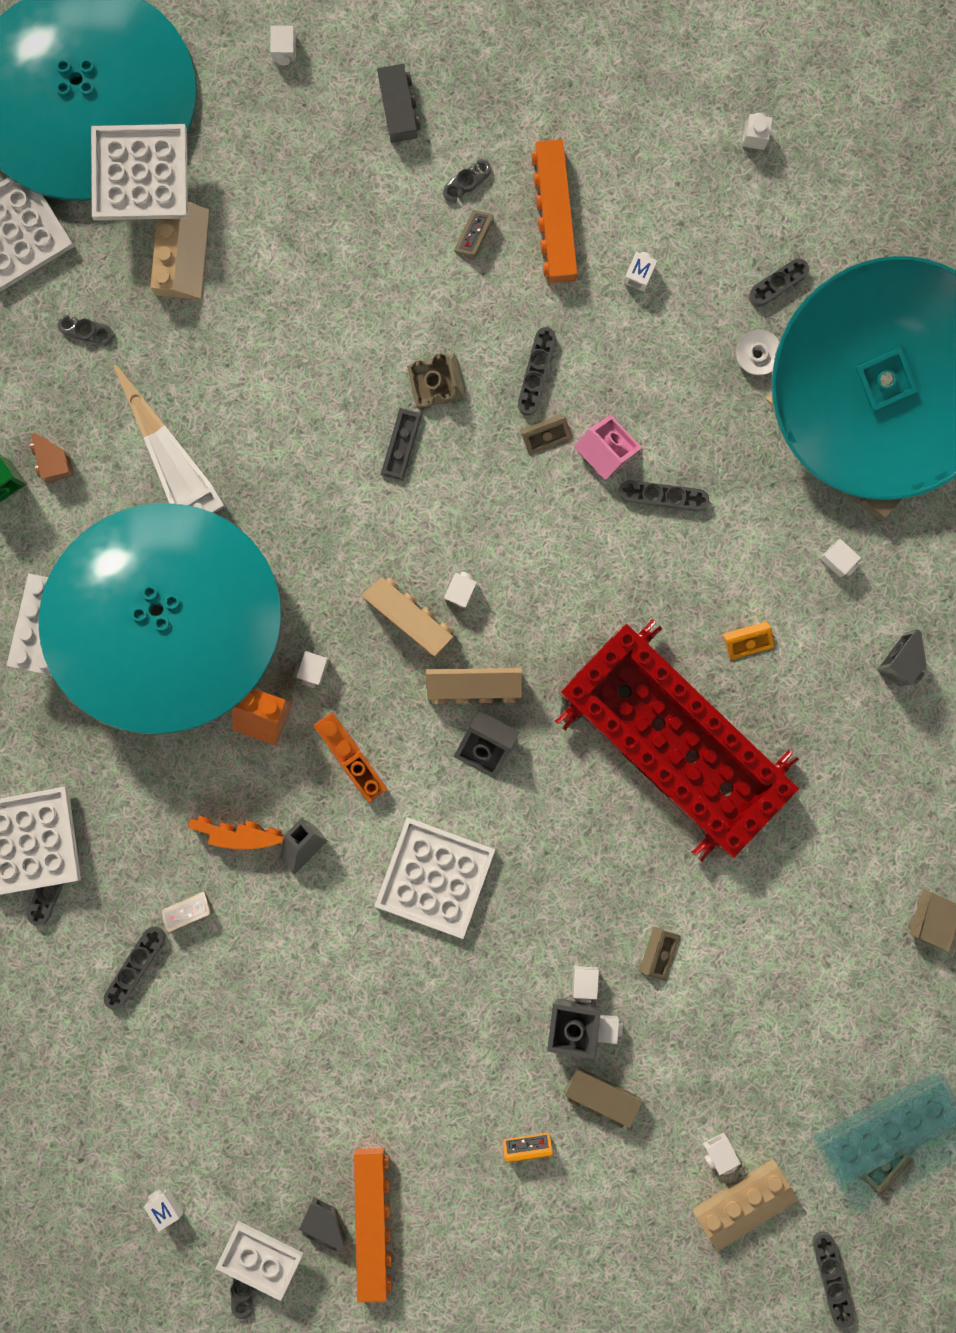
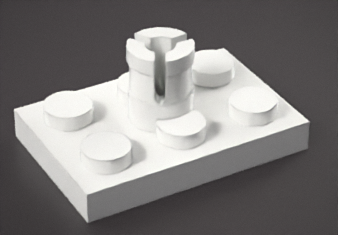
[215,1221,303,1301]

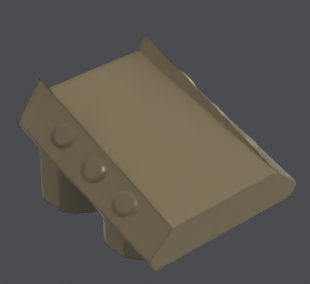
[407,353,466,409]
[908,889,956,954]

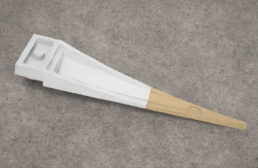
[114,365,225,513]

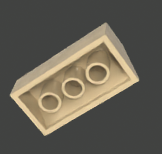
[150,202,209,299]
[361,577,454,659]
[426,668,522,704]
[692,1159,798,1251]

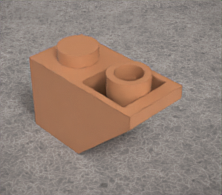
[30,433,74,483]

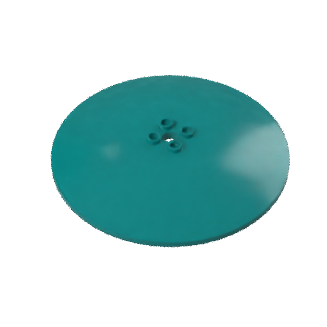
[0,0,197,201]
[771,256,956,500]
[39,503,281,735]

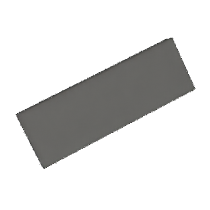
[381,408,422,481]

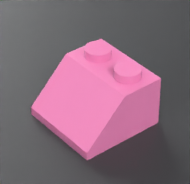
[574,415,642,480]

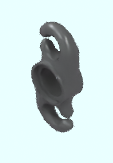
[443,159,491,203]
[58,315,114,346]
[230,1278,253,1319]

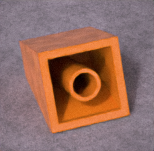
[232,688,293,746]

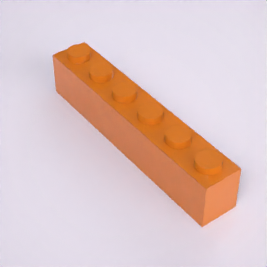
[531,139,577,283]
[354,1148,392,1303]

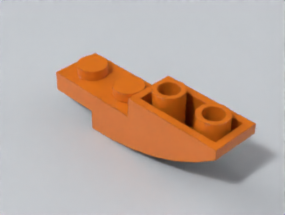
[313,711,388,803]
[188,815,284,849]

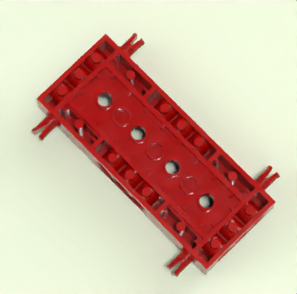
[554,619,799,862]

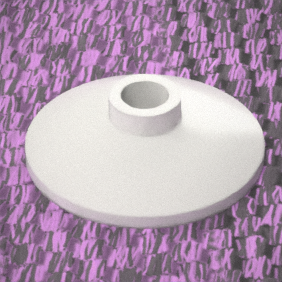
[736,329,779,375]

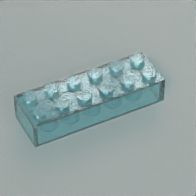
[811,1071,956,1187]

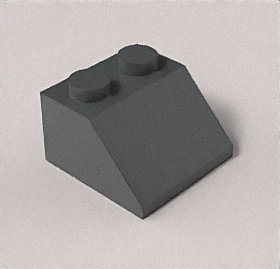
[877,629,926,687]
[454,710,520,779]
[547,999,601,1060]

